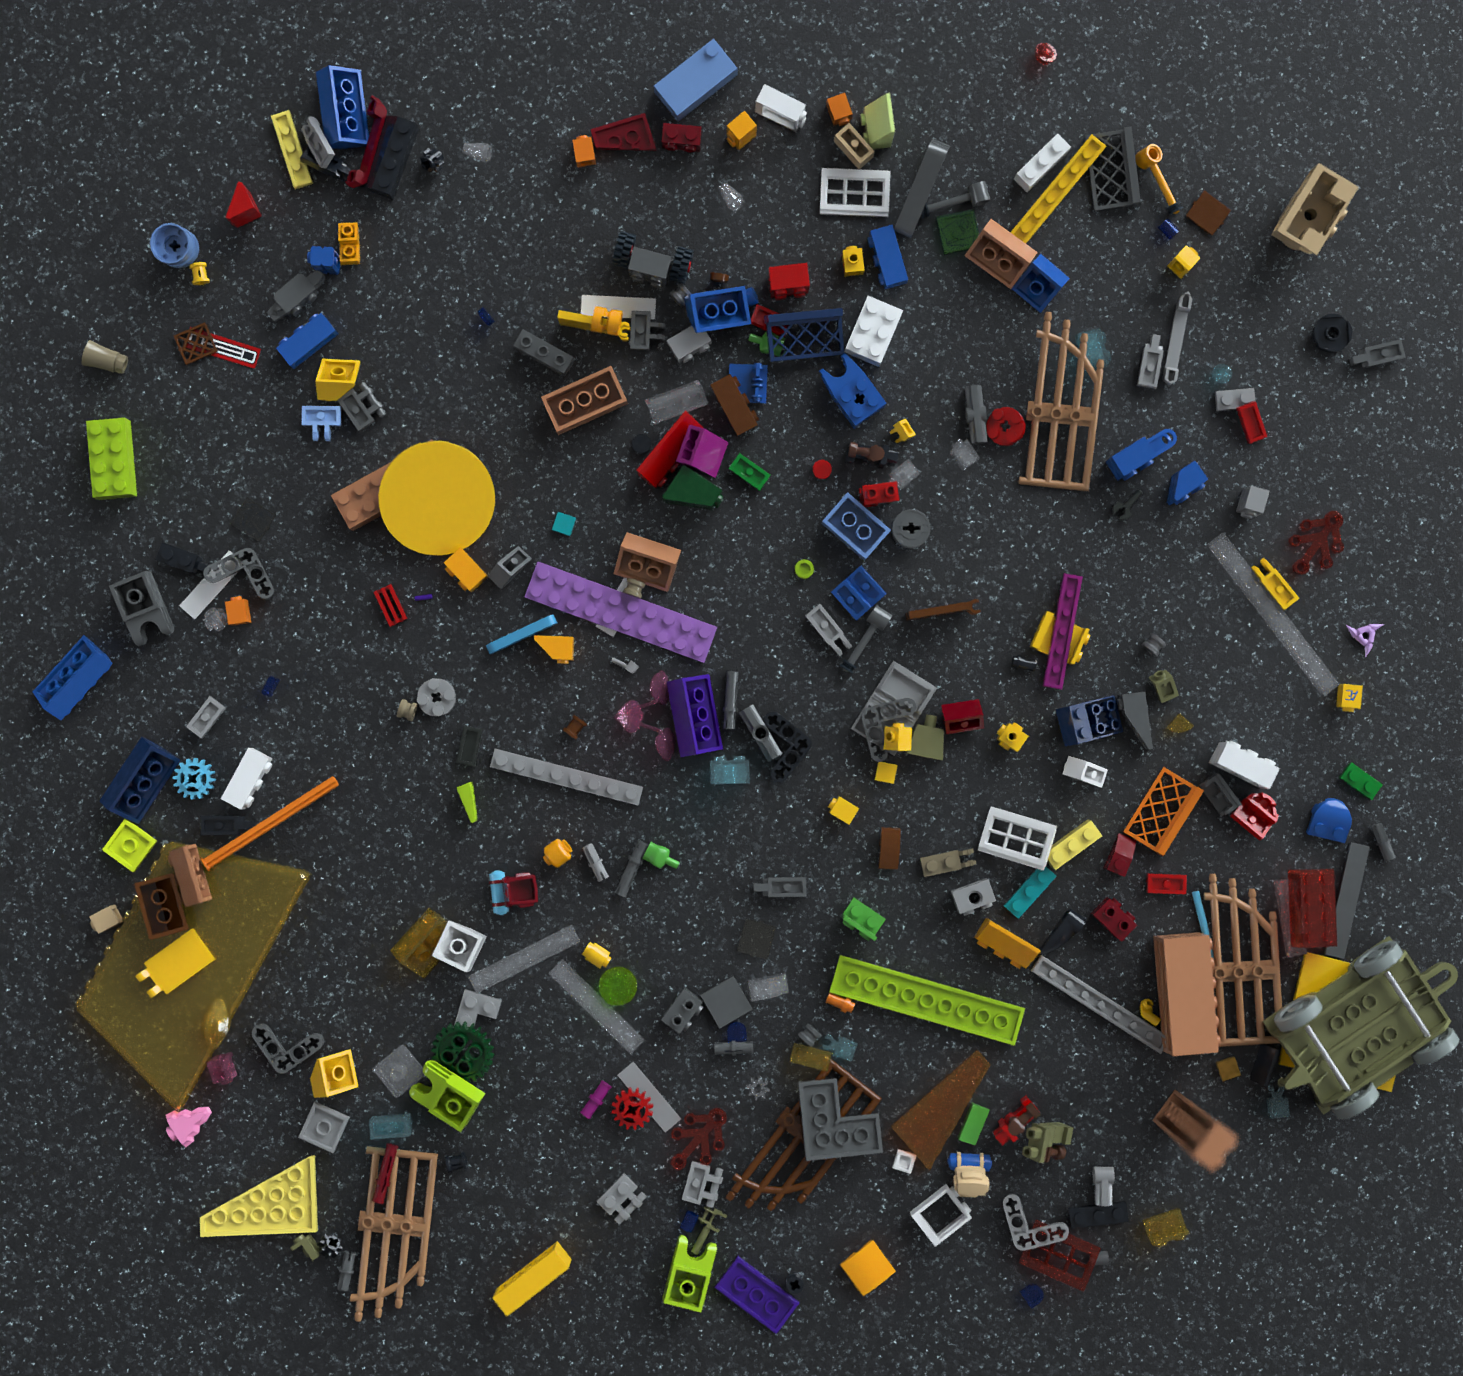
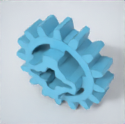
[173,758,216,800]

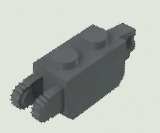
[267,270,326,322]

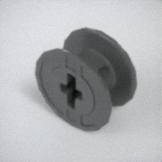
[891,509,931,549]

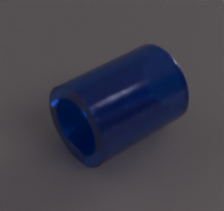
[1158,218,1180,240]
[680,1210,699,1233]

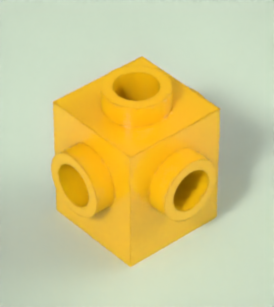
[997,722,1029,752]

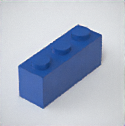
[867,224,908,289]
[276,313,338,369]

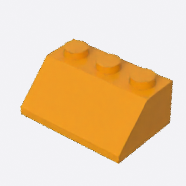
[974,918,1041,969]

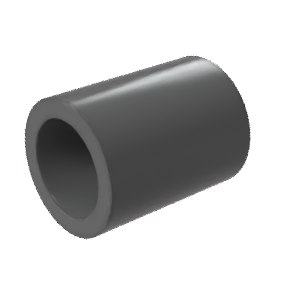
[1089,1251,1109,1266]

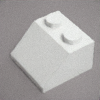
[432,921,487,973]

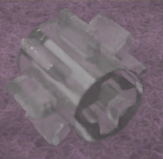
[203,608,227,631]
[746,1076,770,1101]

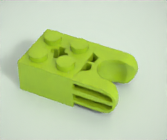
[409,1060,486,1132]
[662,1235,717,1312]

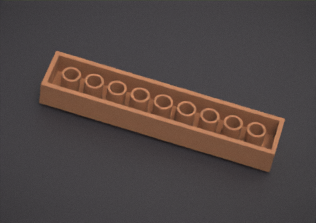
[1152,1090,1237,1171]

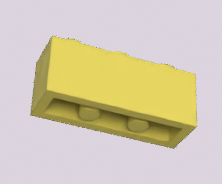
[1047,820,1102,870]

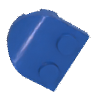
[1306,798,1352,843]

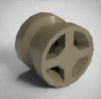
[623,578,645,599]
[397,699,418,722]

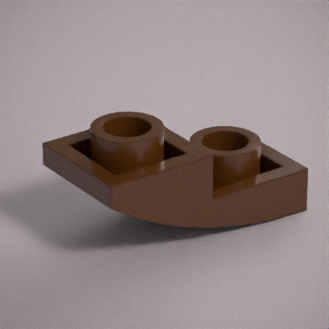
[878,827,901,869]

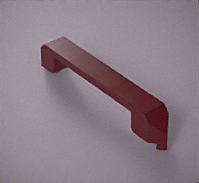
[345,95,387,188]

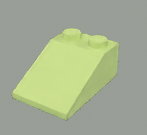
[860,93,895,149]

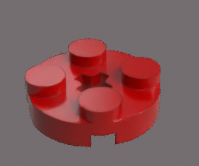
[986,407,1026,446]

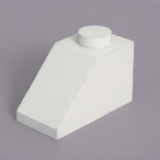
[1063,756,1108,788]

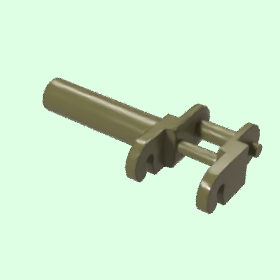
[691,1206,728,1255]

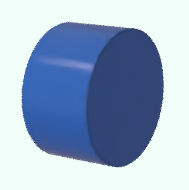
[746,287,759,307]

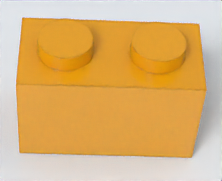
[726,111,757,150]
[444,547,488,592]

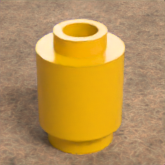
[582,942,611,969]

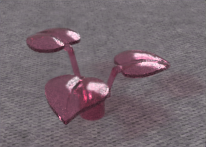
[614,670,676,761]

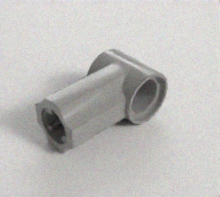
[1092,1167,1115,1206]

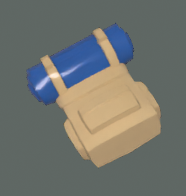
[947,1152,992,1197]

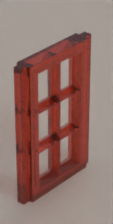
[1019,1220,1101,1292]

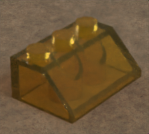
[390,908,448,978]

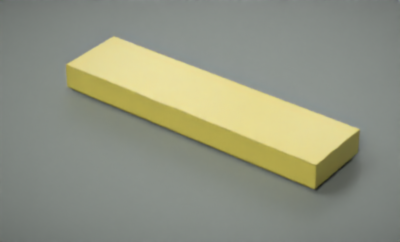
[271,110,313,189]

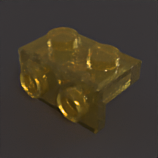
[1142,1208,1189,1247]

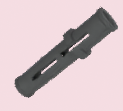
[723,671,739,730]
[615,840,649,897]

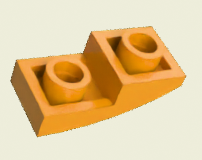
[338,222,360,265]

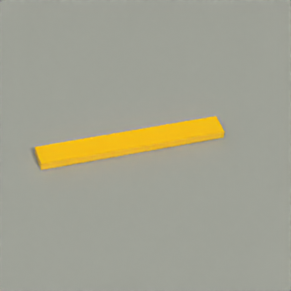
[1010,134,1106,243]

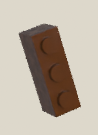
[710,374,759,436]

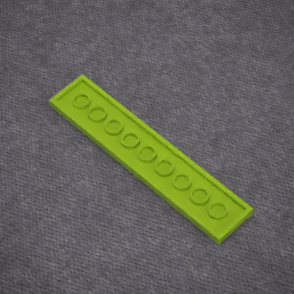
[829,955,1025,1046]

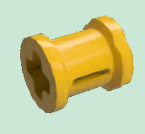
[189,262,210,285]

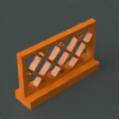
[1123,767,1204,857]

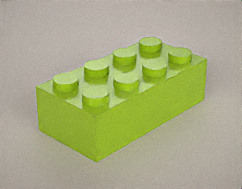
[86,418,137,500]

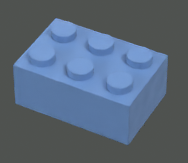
[821,492,891,561]

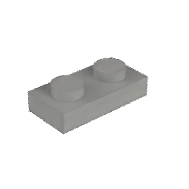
[1215,388,1255,411]
[186,696,226,738]

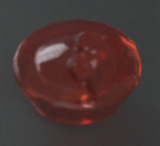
[1035,43,1057,64]

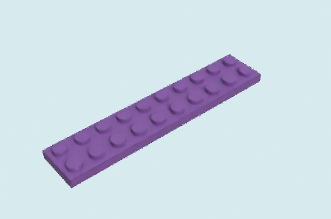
[525,562,717,663]

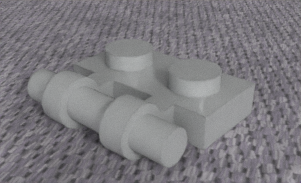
[682,1161,723,1208]
[597,1173,647,1225]

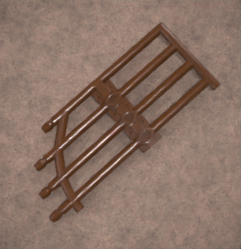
[726,1055,882,1211]

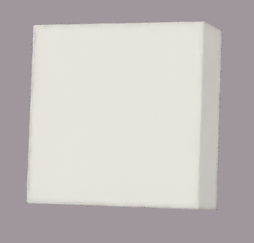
[892,1149,916,1174]

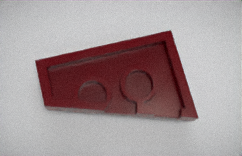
[590,113,656,151]

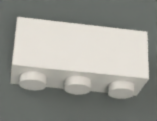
[1014,134,1071,192]
[221,748,272,810]

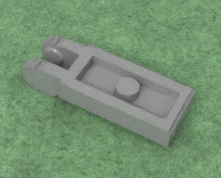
[301,116,335,168]
[805,604,852,657]

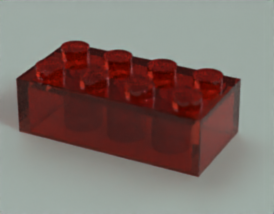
[1288,869,1338,948]

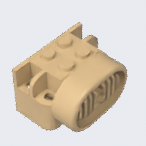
[1271,163,1359,255]

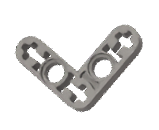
[1003,1194,1069,1251]

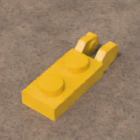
[1251,558,1299,611]

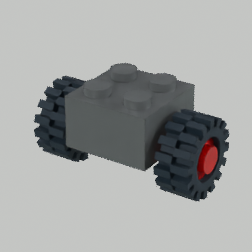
[612,231,693,288]

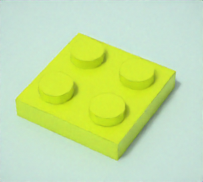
[102,819,157,872]

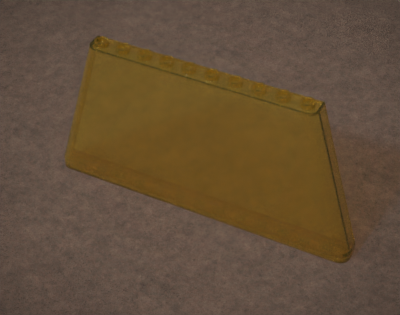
[75,841,312,1111]

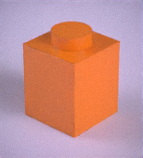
[826,93,853,126]
[572,135,596,167]
[225,596,251,626]

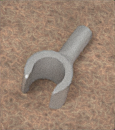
[611,658,639,673]

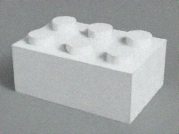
[844,296,903,367]
[1209,741,1280,789]

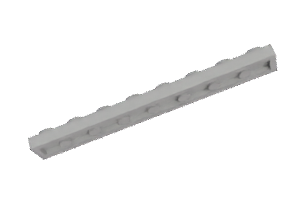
[490,748,643,805]

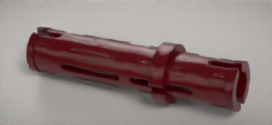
[372,1143,399,1204]

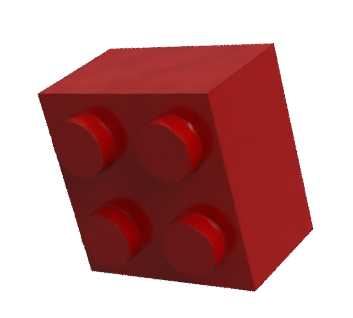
[768,263,810,300]

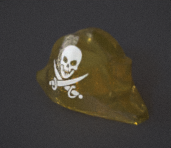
[201,998,230,1049]

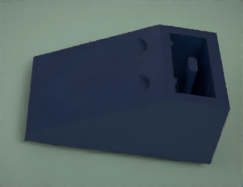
[1056,695,1123,746]

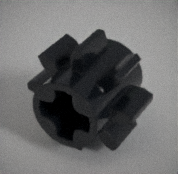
[420,148,445,173]
[317,1233,343,1259]

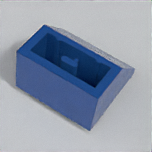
[1167,461,1208,505]

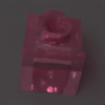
[206,1052,237,1085]

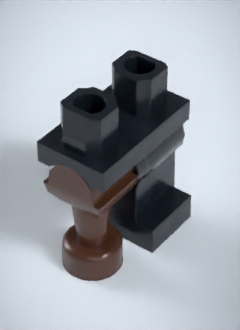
[845,442,899,469]

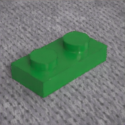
[728,453,771,491]
[1339,762,1383,800]

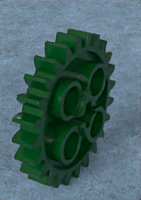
[431,1021,494,1082]

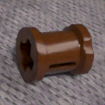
[563,715,587,740]

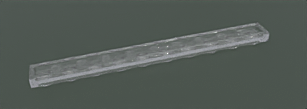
[1207,532,1340,696]

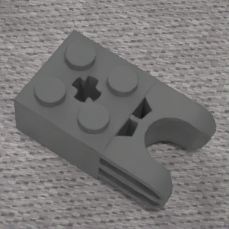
[109,571,174,646]

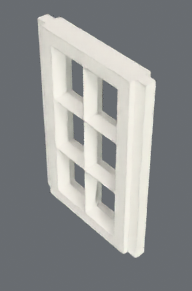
[820,168,890,217]
[978,806,1057,871]

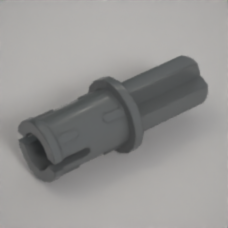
[1371,823,1396,861]
[337,1251,356,1291]

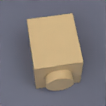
[90,905,124,934]

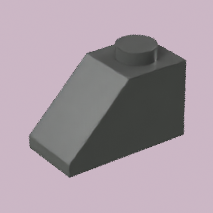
[488,546,532,589]

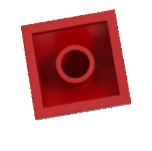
[225,181,262,228]

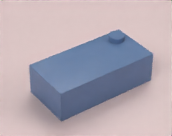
[654,38,738,122]

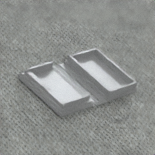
[851,661,937,756]

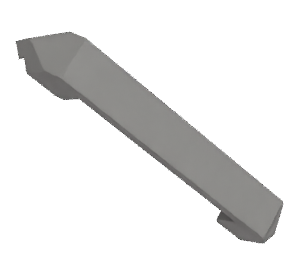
[1162,292,1193,386]

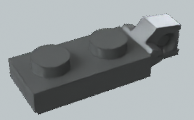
[1349,339,1406,368]
[753,877,806,897]

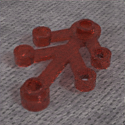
[1289,511,1344,575]
[671,1108,727,1170]

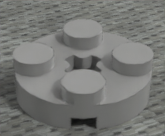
[417,678,456,716]

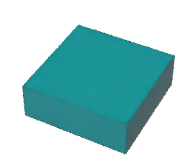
[552,512,577,536]

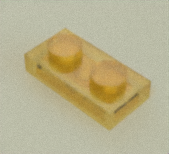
[789,1043,832,1072]

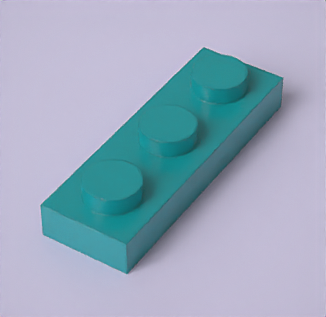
[1003,867,1056,919]

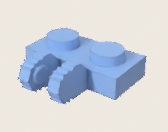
[302,406,341,441]

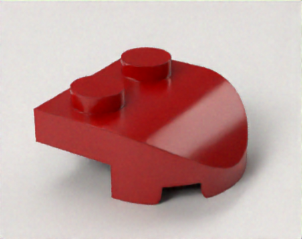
[1230,793,1279,841]

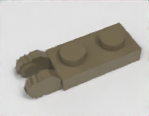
[920,848,976,877]

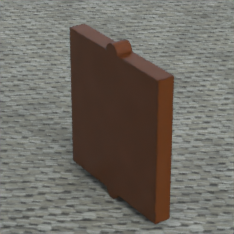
[1186,191,1231,236]

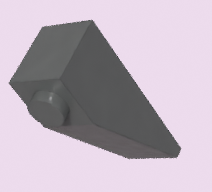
[1117,692,1153,749]

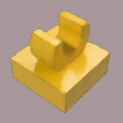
[890,419,916,443]

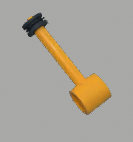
[1135,144,1183,215]

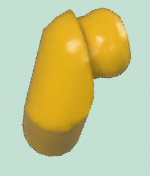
[1140,999,1161,1027]

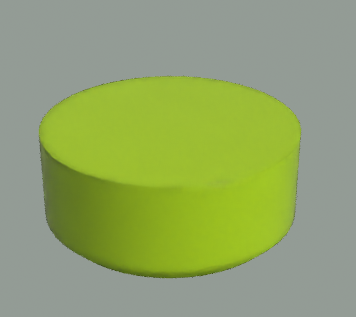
[795,559,814,579]

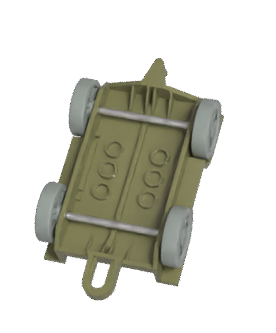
[1262,936,1459,1119]

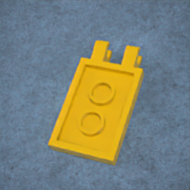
[557,310,631,341]
[135,928,216,998]

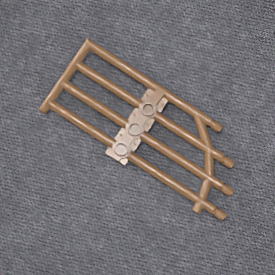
[1018,312,1104,491]
[1203,873,1282,1047]
[350,1146,438,1322]

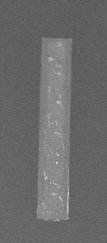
[468,924,581,993]
[549,959,644,1054]

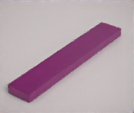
[1043,573,1083,690]

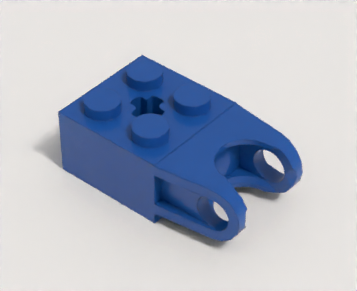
[819,353,886,429]
[1105,429,1177,481]

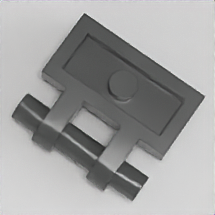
[338,382,386,432]

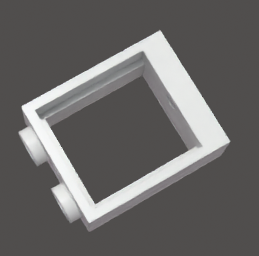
[755,84,807,132]
[910,1184,972,1247]

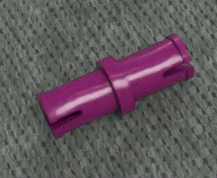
[580,1080,612,1119]

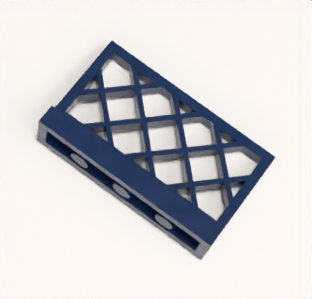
[764,308,845,362]

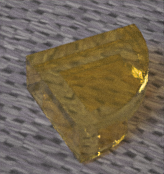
[1166,713,1194,732]

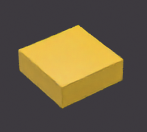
[875,762,897,784]

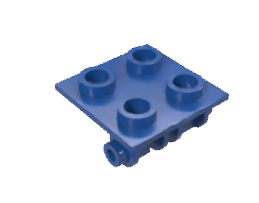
[729,363,768,403]

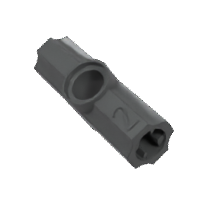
[965,385,988,445]
[739,704,782,762]

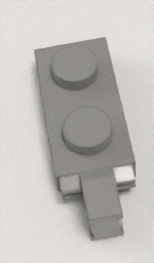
[1137,334,1164,389]

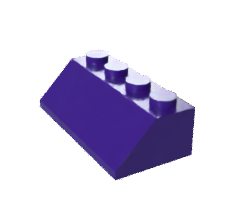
[667,674,723,757]

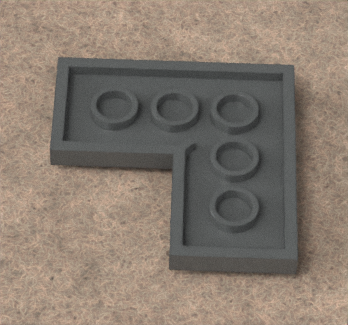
[798,1078,883,1161]

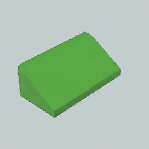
[957,1102,990,1145]

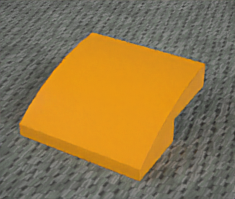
[840,1240,896,1296]

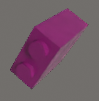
[676,425,728,478]

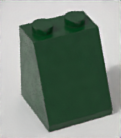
[662,465,724,510]

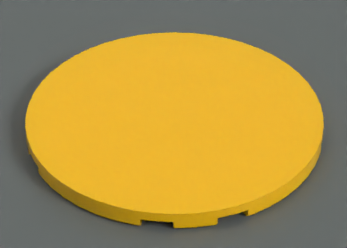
[378,441,495,555]

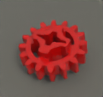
[611,1087,654,1130]

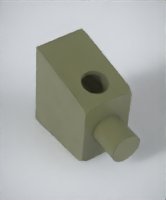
[905,714,944,760]

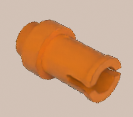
[825,993,855,1013]

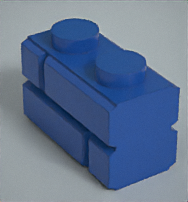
[307,246,340,275]

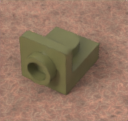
[1149,670,1179,703]
[290,1233,321,1261]

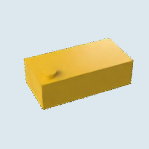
[493,1241,571,1316]

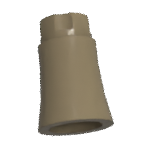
[82,340,128,374]

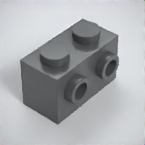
[661,987,703,1034]

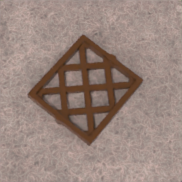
[174,322,218,365]

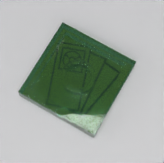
[936,209,979,255]

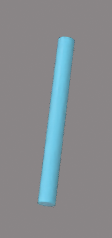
[1192,891,1214,959]

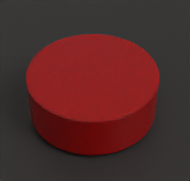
[812,460,832,479]

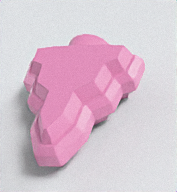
[166,1106,212,1147]

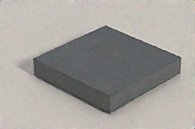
[700,975,753,1029]

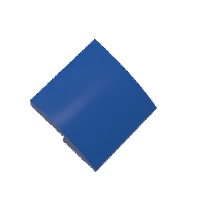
[831,565,887,620]

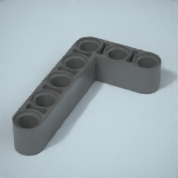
[894,139,950,238]

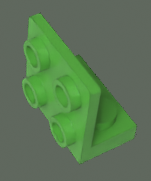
[841,897,886,941]

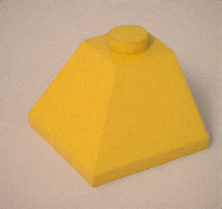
[316,359,360,401]
[310,1049,358,1098]

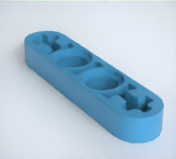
[486,614,557,654]

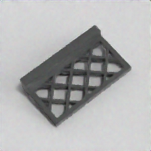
[1085,126,1141,212]

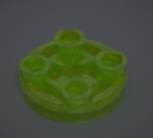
[599,966,637,1006]

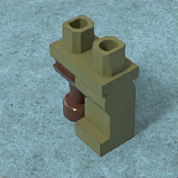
[1022,1122,1073,1163]

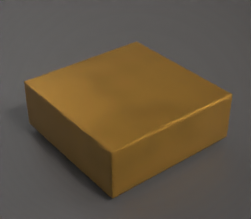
[1215,1056,1241,1081]

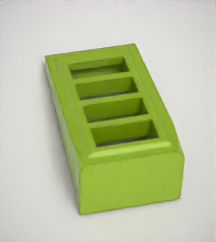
[457,782,478,823]

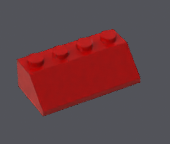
[636,410,703,489]

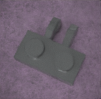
[630,311,666,351]

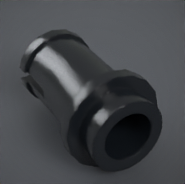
[1011,655,1037,672]

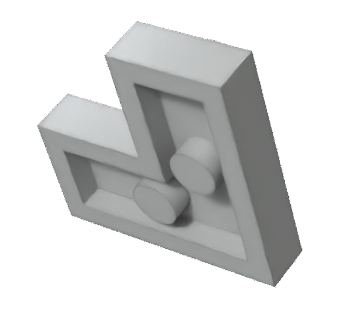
[454,989,502,1027]

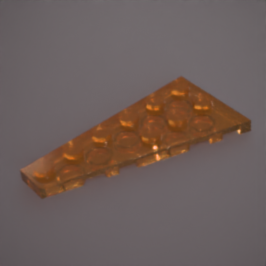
[891,1050,990,1171]

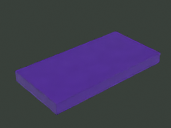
[715,1255,799,1334]

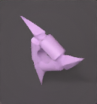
[1346,624,1383,658]

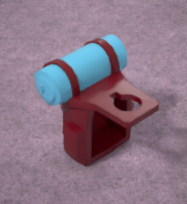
[489,870,538,915]

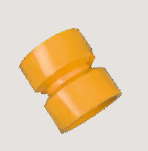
[591,306,623,336]

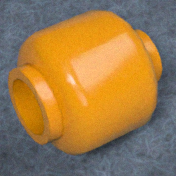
[543,839,572,868]

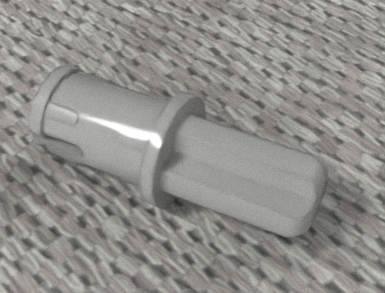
[583,843,609,882]

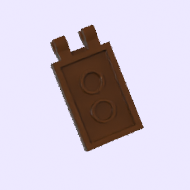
[906,599,981,621]

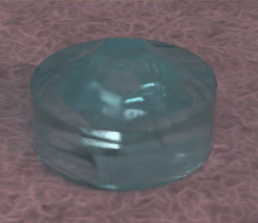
[1212,364,1232,384]

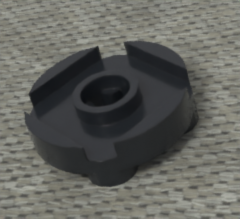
[1312,313,1352,353]

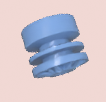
[150,223,199,268]

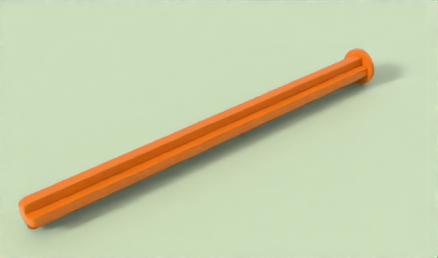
[201,777,339,871]

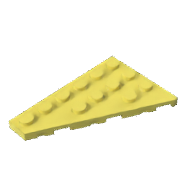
[200,1155,318,1237]

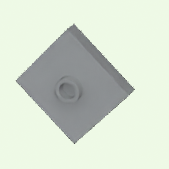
[298,1101,350,1153]

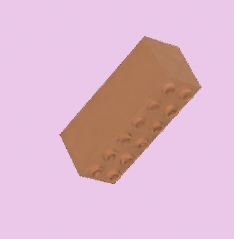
[1153,932,1221,1056]

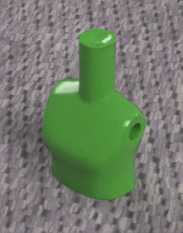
[748,332,785,357]
[643,841,680,869]

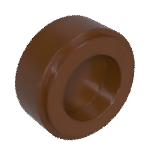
[710,272,729,283]

